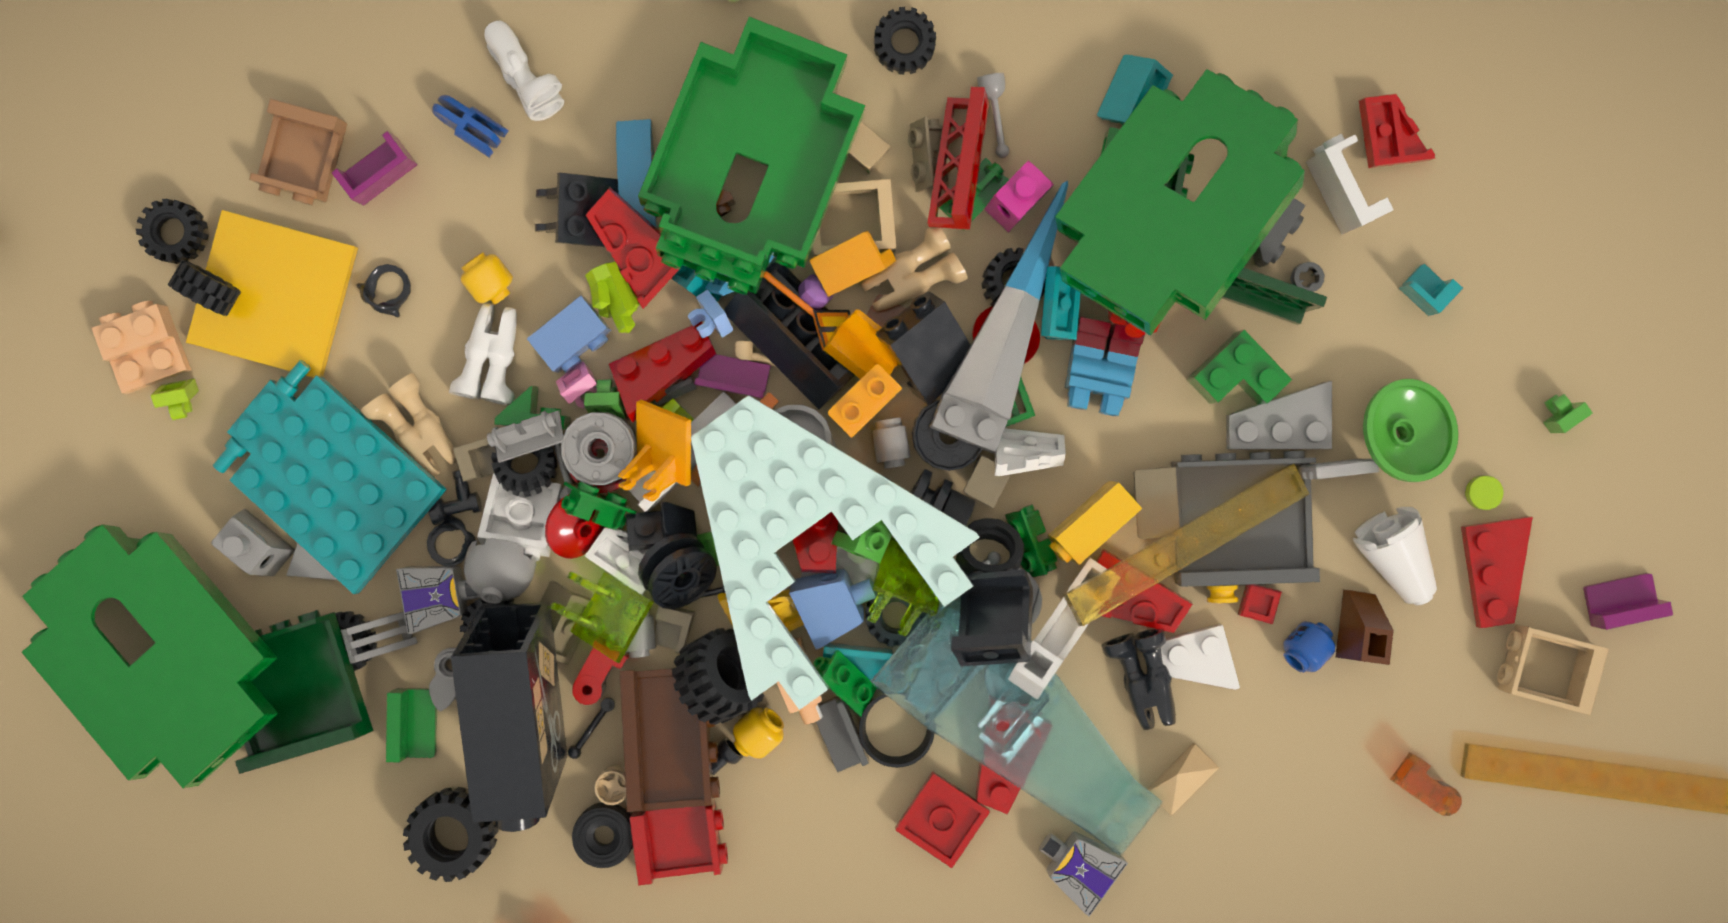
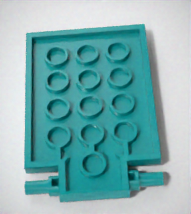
[213,360,447,594]

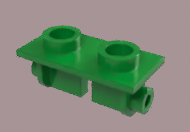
[939,158,1009,231]
[561,481,637,530]
[1005,504,1058,577]
[813,650,878,716]

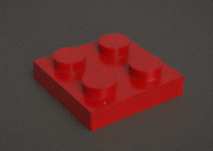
[895,771,990,868]

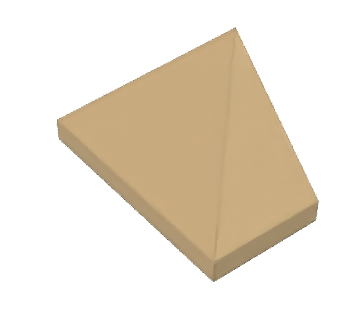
[1146,743,1219,816]

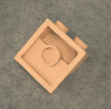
[91,301,191,394]

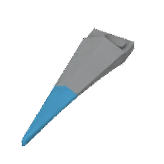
[930,180,1068,453]

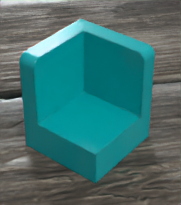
[1399,264,1463,316]

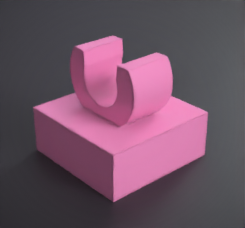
[556,361,597,408]

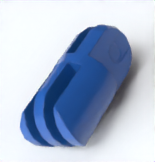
[432,95,509,158]

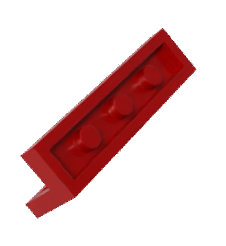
[927,87,989,230]

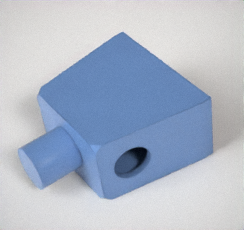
[789,569,878,650]

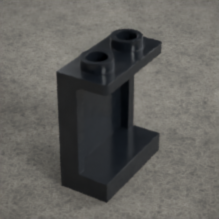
[876,291,971,405]
[951,568,1033,667]

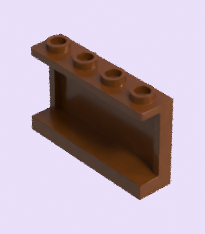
[620,668,720,812]

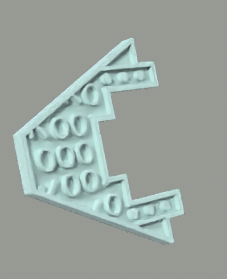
[691,395,980,710]

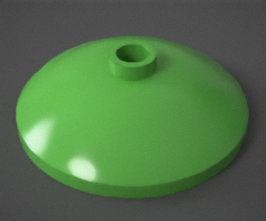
[1363,379,1458,482]

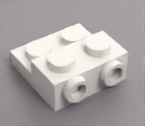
[477,473,562,561]

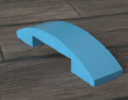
[616,119,659,230]

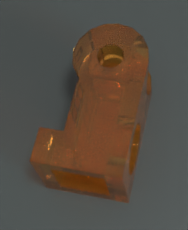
[1390,752,1462,816]

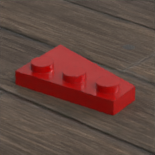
[1461,516,1533,628]
[1096,549,1193,633]

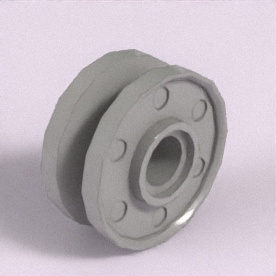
[561,413,637,485]

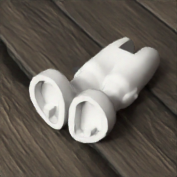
[484,21,564,121]
[449,303,517,406]

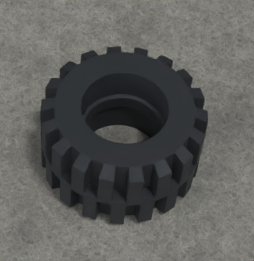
[672,628,764,725]
[403,787,499,882]

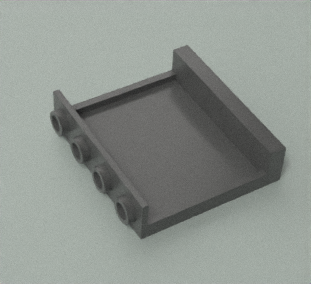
[1171,451,1320,587]

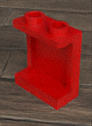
[630,804,728,886]

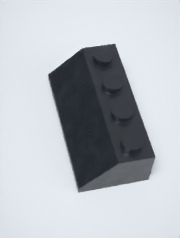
[724,261,855,410]

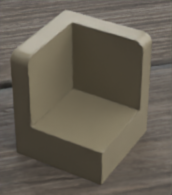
[453,438,496,482]
[964,455,1011,508]
[655,606,695,654]

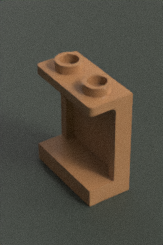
[249,99,348,205]

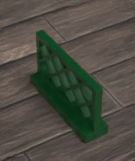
[1222,268,1327,325]

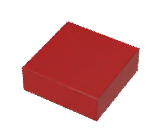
[1237,584,1282,624]

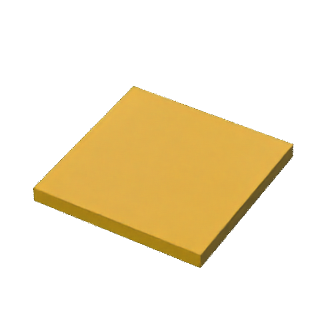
[186,210,358,378]

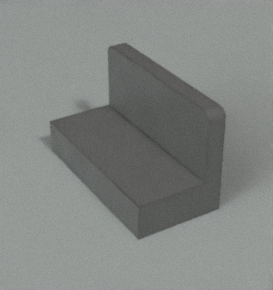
[816,696,869,773]

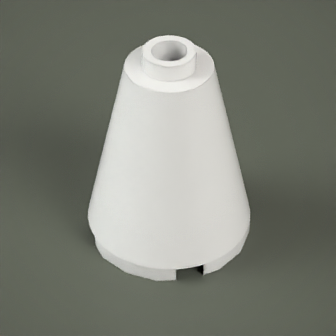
[1353,507,1437,606]

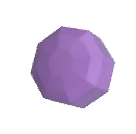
[798,274,834,310]

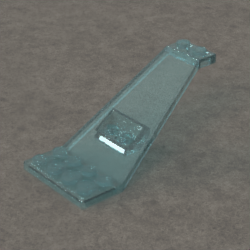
[871,595,1162,857]

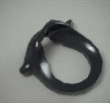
[356,264,411,318]
[427,515,478,566]

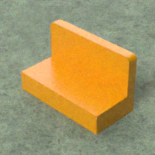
[810,231,897,297]
[823,309,898,379]

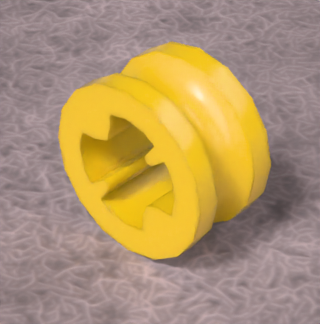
[1206,585,1238,603]

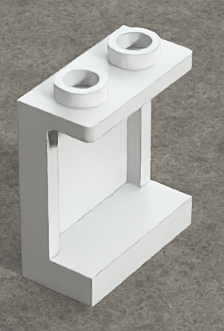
[1306,134,1393,235]

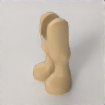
[861,226,968,312]
[360,373,457,477]

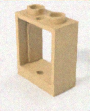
[811,179,896,257]
[1497,624,1609,715]

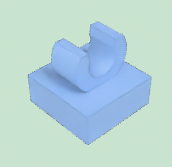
[688,290,733,338]

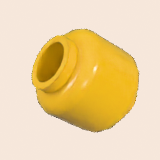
[460,252,513,305]
[733,707,784,759]

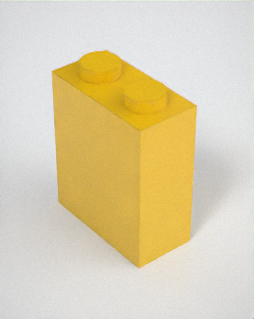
[1048,481,1142,565]

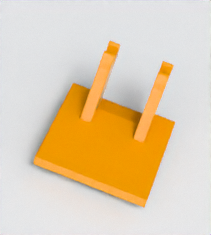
[618,400,691,501]

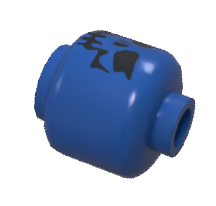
[1283,621,1335,673]

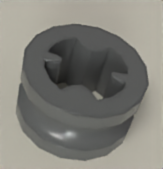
[1290,262,1325,292]

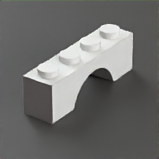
[1008,558,1120,700]

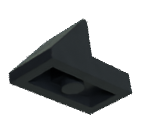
[626,502,697,551]

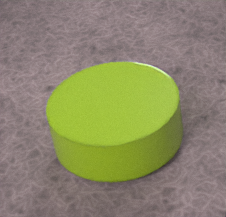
[1465,476,1504,510]

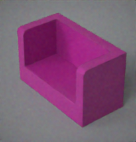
[331,131,418,206]

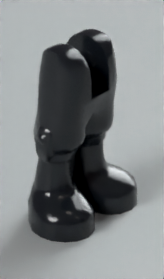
[1101,628,1176,730]

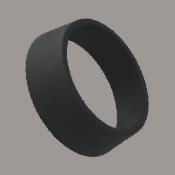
[859,692,935,768]

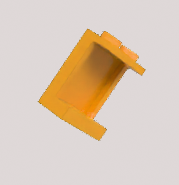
[828,364,902,439]

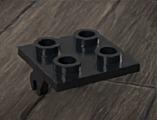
[535,172,619,247]

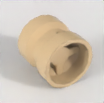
[594,764,626,805]

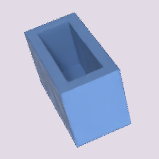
[527,296,612,373]

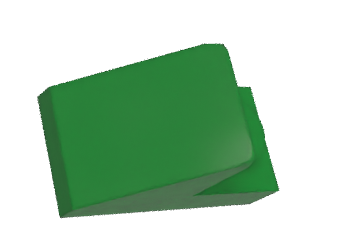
[494,386,570,430]

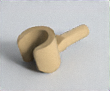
[734,341,776,367]

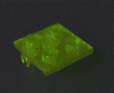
[867,537,940,637]
[550,571,654,664]

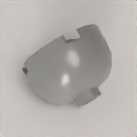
[464,538,537,604]

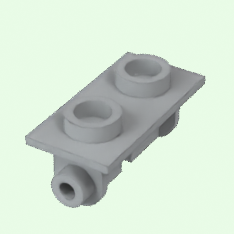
[487,411,564,463]

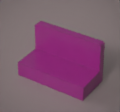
[694,354,771,399]
[1583,573,1673,630]

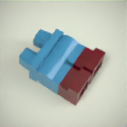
[1064,317,1145,417]

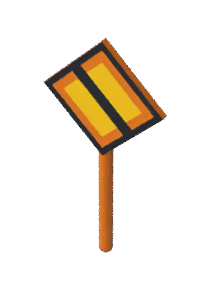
[763,271,851,351]

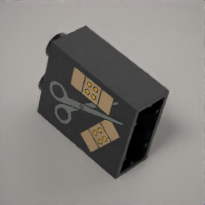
[451,602,568,832]

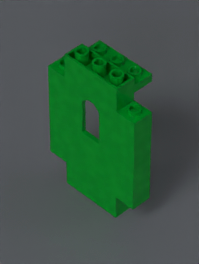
[638,17,866,295]
[1055,69,1305,336]
[21,524,278,788]

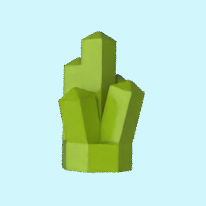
[585,262,639,333]

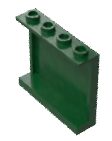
[235,610,374,774]

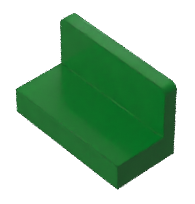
[386,688,437,763]

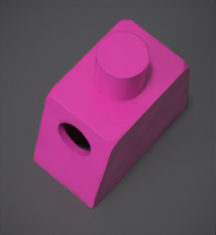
[984,160,1054,233]

